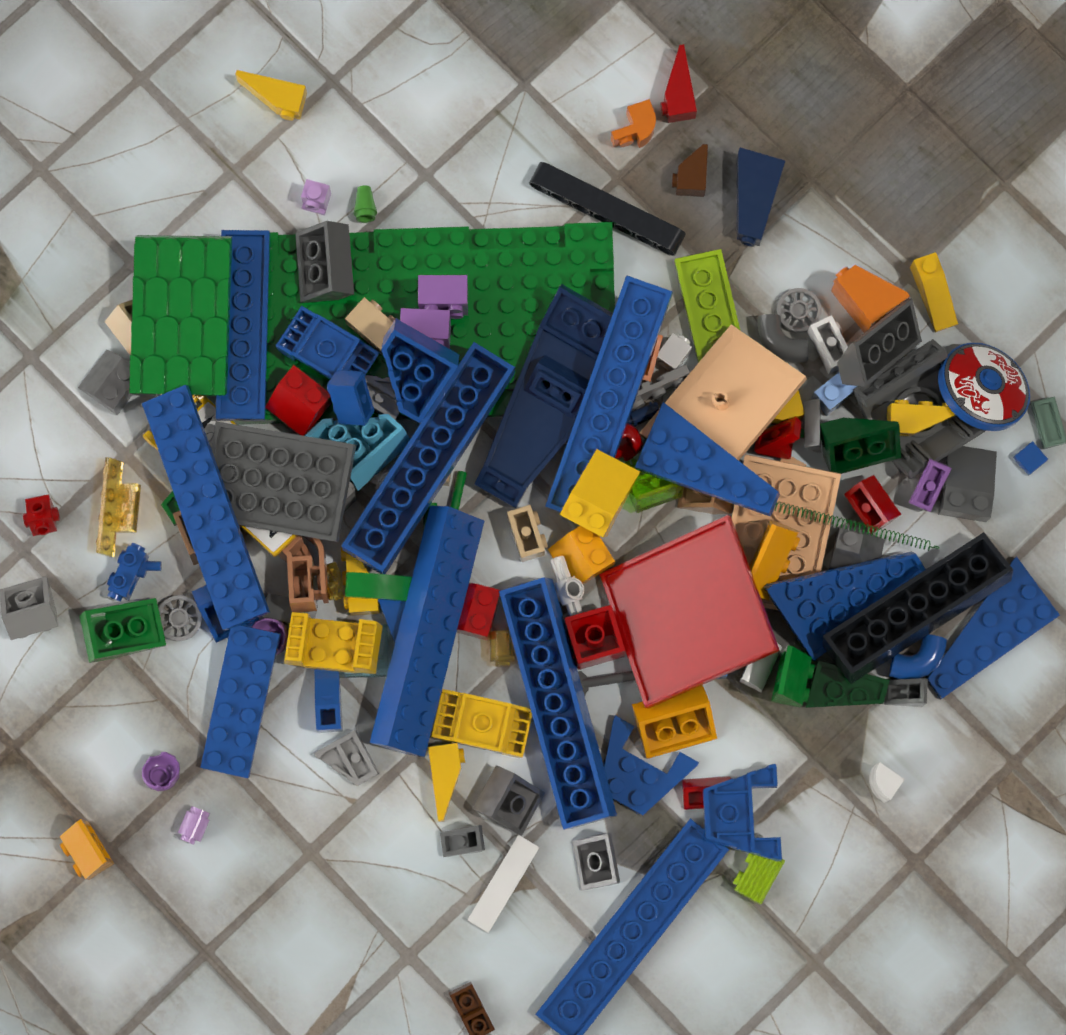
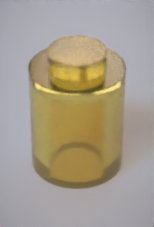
[490,630,515,667]

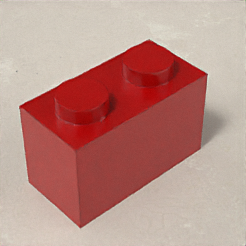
[844,475,902,533]

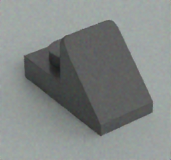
[440,825,485,857]

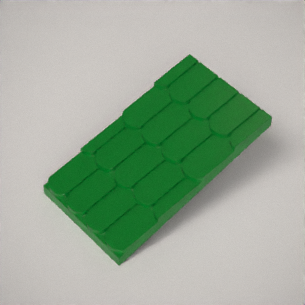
[130,235,232,395]

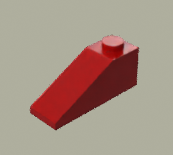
[660,44,697,123]

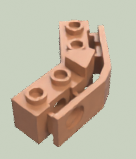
[278,535,329,613]

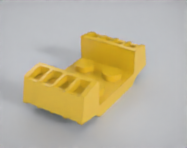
[284,612,383,674]
[431,689,532,758]

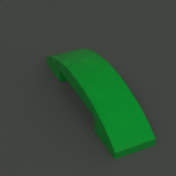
[345,572,412,602]

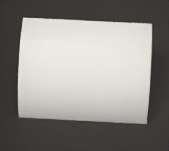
[739,643,782,692]
[869,762,905,803]

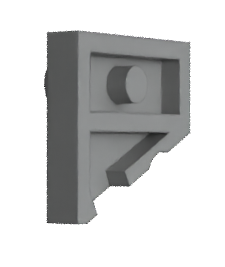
[365,375,400,420]
[314,730,380,786]

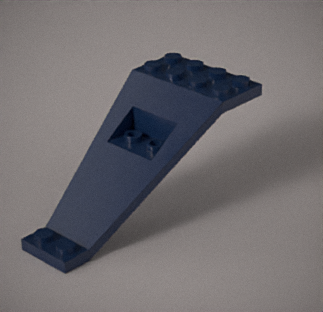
[474,284,613,508]

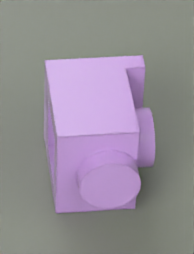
[301,179,331,216]

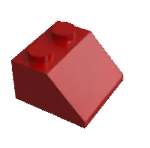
[266,365,332,436]
[457,583,501,641]
[564,605,626,670]

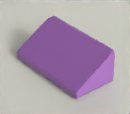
[909,459,952,512]

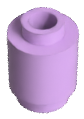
[178,806,210,845]

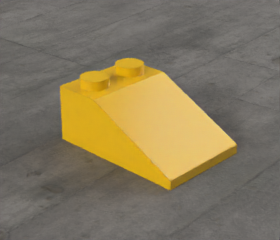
[560,449,640,538]

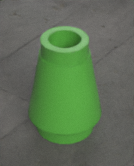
[354,185,377,223]

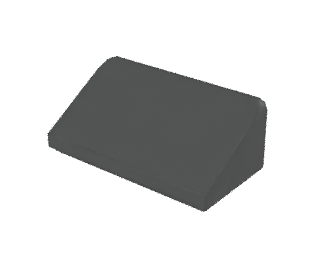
[804,399,821,453]

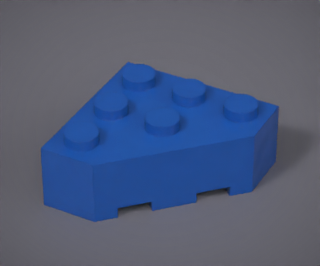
[382,318,459,423]

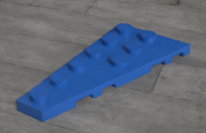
[635,402,780,517]

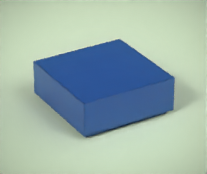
[1013,441,1048,476]

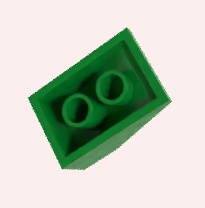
[80,598,166,663]
[771,645,815,708]

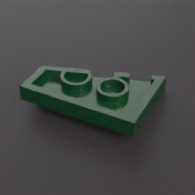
[805,660,890,708]

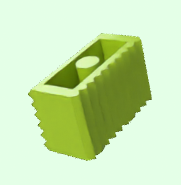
[733,853,785,905]

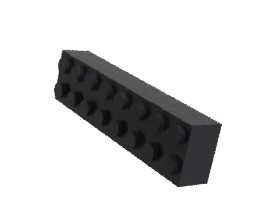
[823,532,1013,684]

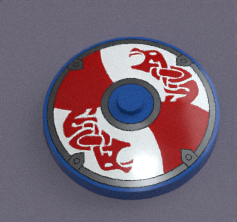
[938,343,1030,431]

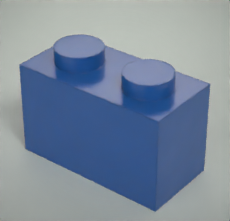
[327,370,374,426]

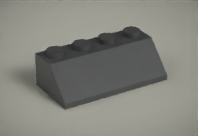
[837,298,922,387]

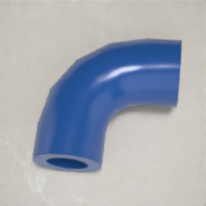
[889,634,947,679]

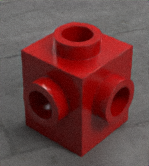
[23,494,60,536]

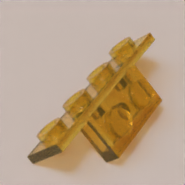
[96,457,141,557]

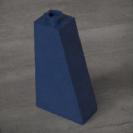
[737,147,785,247]

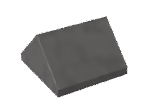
[572,833,620,891]

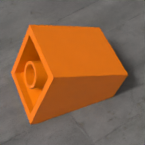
[831,265,910,333]

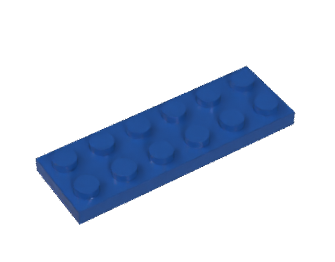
[200,625,281,778]

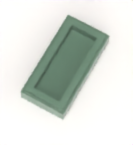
[1030,396,1066,449]

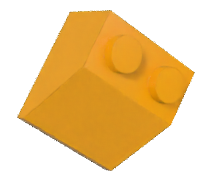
[548,526,615,584]
[60,819,114,880]

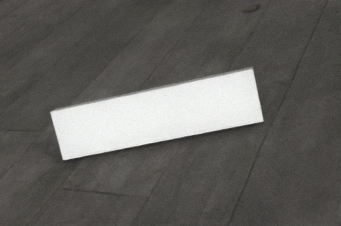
[467,835,540,933]

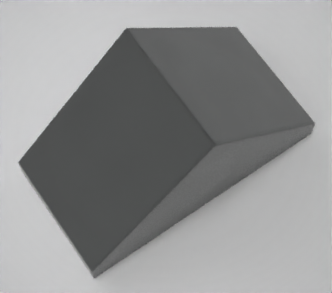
[884,678,928,707]

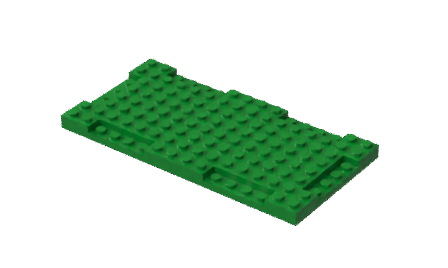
[233,222,615,425]

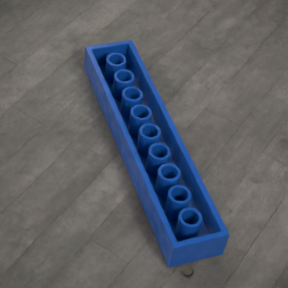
[341,342,515,574]
[370,506,485,757]
[499,577,617,830]

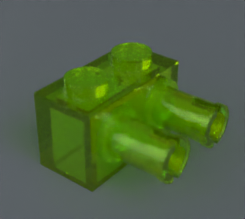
[625,459,682,513]

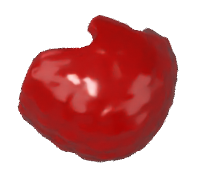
[615,423,643,461]

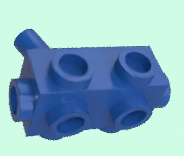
[107,543,162,602]

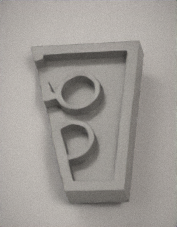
[632,364,690,411]

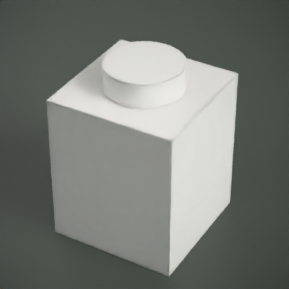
[656,333,692,372]

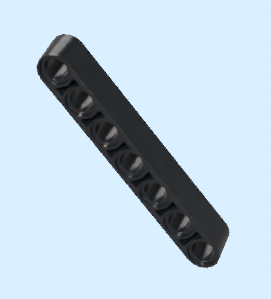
[529,162,686,256]

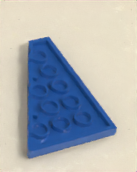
[763,551,926,661]

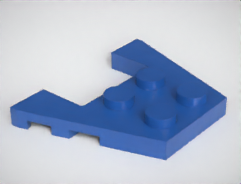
[604,715,699,816]
[703,764,782,861]

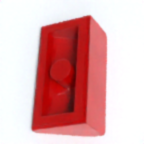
[682,777,731,810]

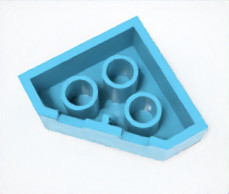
[305,414,410,491]

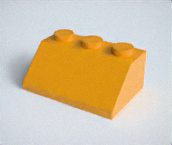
[749,519,800,600]
[632,685,717,759]

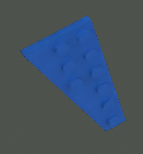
[927,556,1060,699]

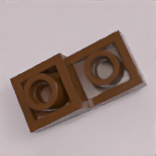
[449,982,495,1035]

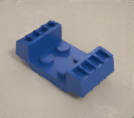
[276,306,380,380]

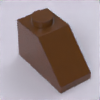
[672,144,708,197]

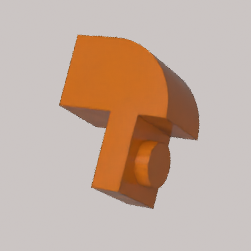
[611,99,656,148]

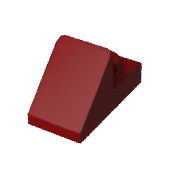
[754,416,802,459]

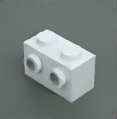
[807,315,850,374]

